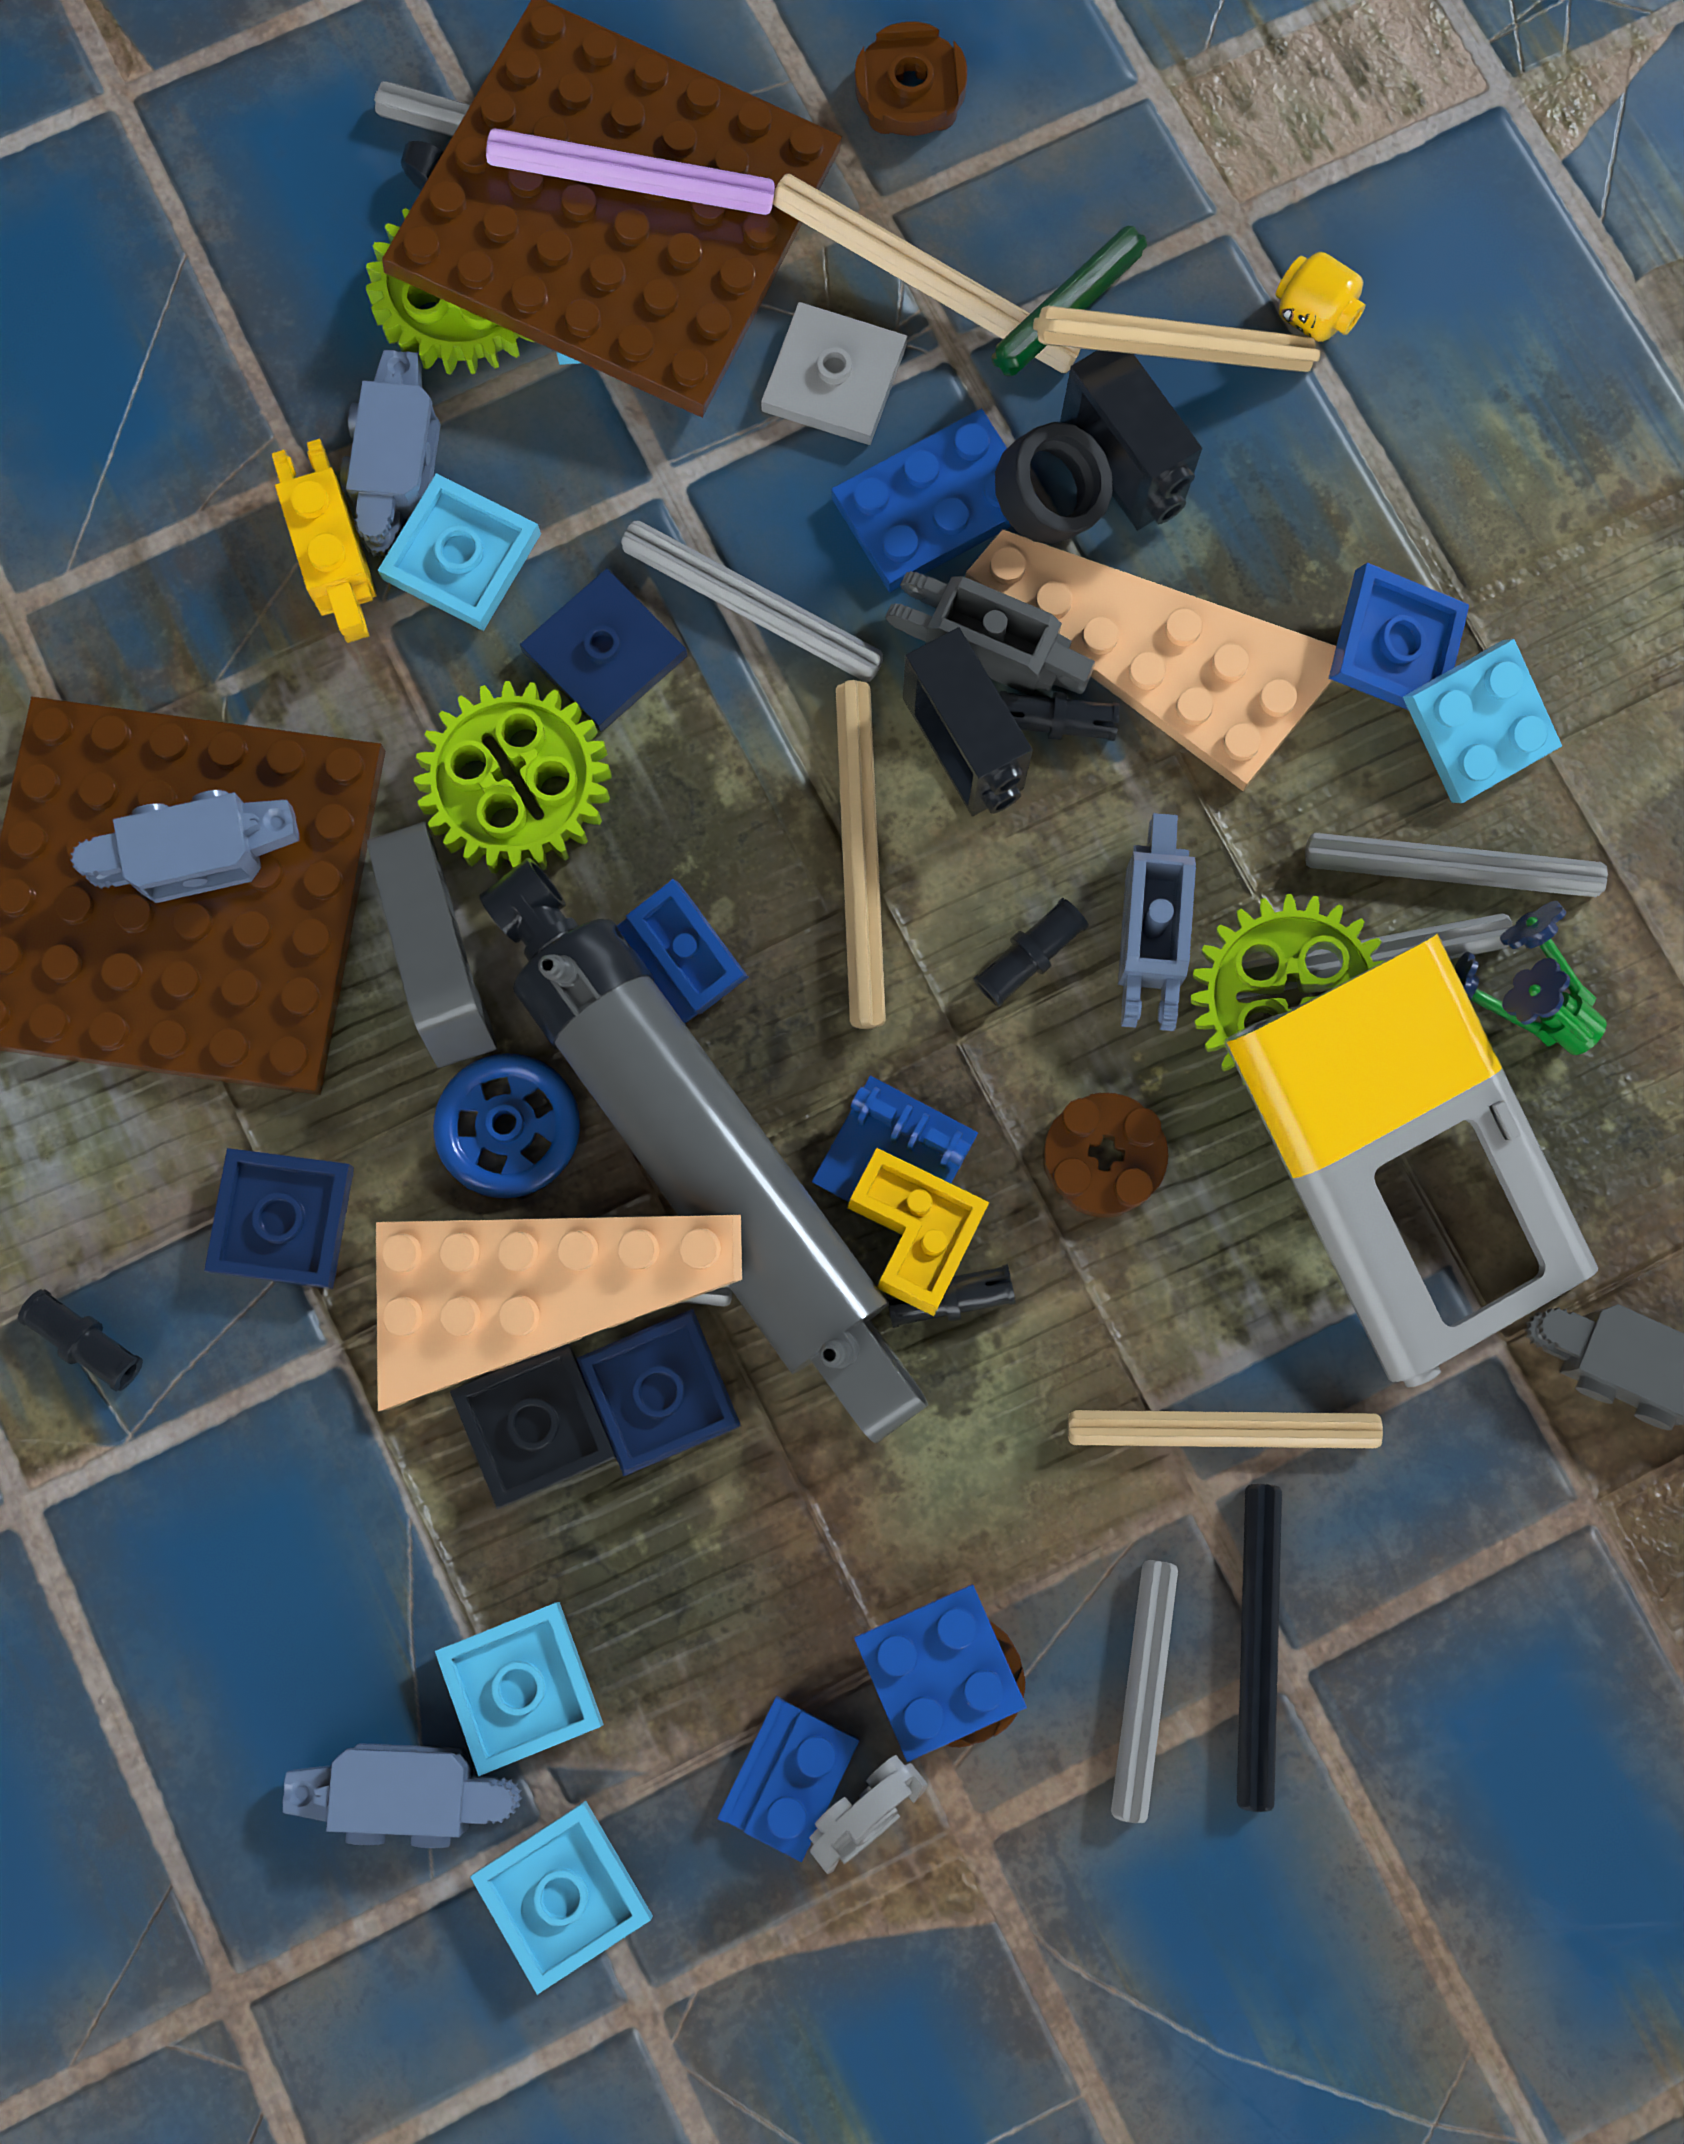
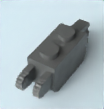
[885,571,1095,695]
[1525,1304,1684,1430]

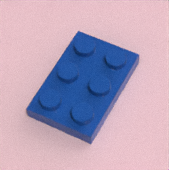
[831,408,1041,593]

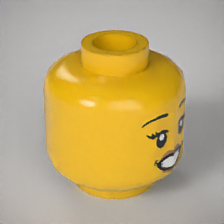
[1275,252,1366,342]

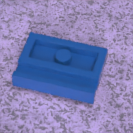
[617,879,749,1025]
[717,1696,860,1862]

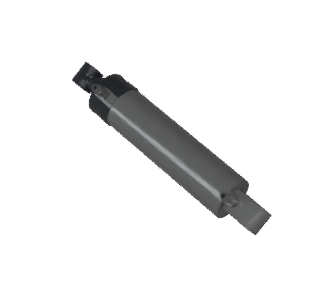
[479,858,928,1444]

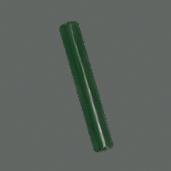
[991,226,1147,376]

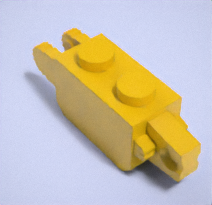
[272,438,377,643]

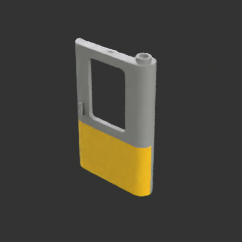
[1224,933,1598,1387]

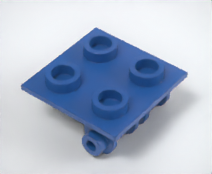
[812,1075,978,1202]

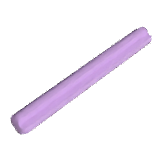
[486,128,775,215]

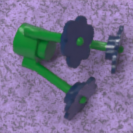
[1454,901,1607,1055]

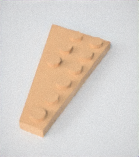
[966,529,1336,791]
[376,1215,742,1411]

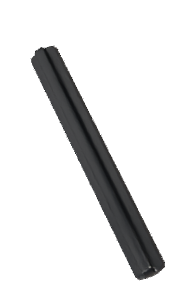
[1237,1484,1282,1812]

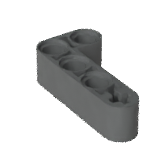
[367,822,498,1068]

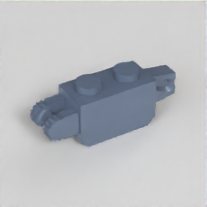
[340,350,441,558]
[70,790,299,903]
[1118,813,1196,1031]
[283,1743,522,1848]

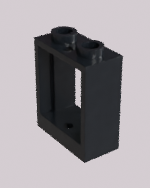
[1060,350,1202,531]
[903,627,1033,817]

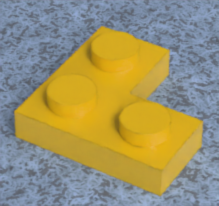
[847,1148,989,1316]

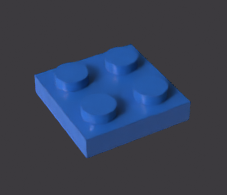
[1328,563,1469,710]
[854,1584,1027,1762]

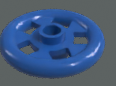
[433,1053,580,1198]

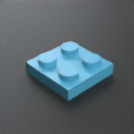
[378,473,541,631]
[1403,639,1562,803]
[435,1602,604,1776]
[470,1801,653,1995]

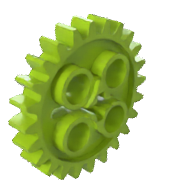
[366,208,535,374]
[414,681,612,874]
[1191,894,1384,1085]

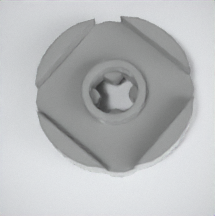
[809,1755,928,1874]

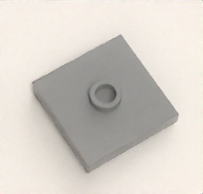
[761,302,907,445]

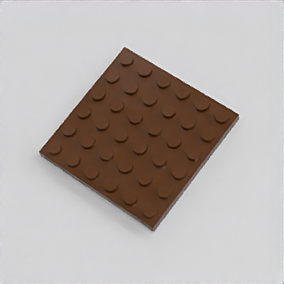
[382,0,842,418]
[0,696,386,1095]

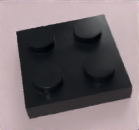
[450,1343,616,1509]

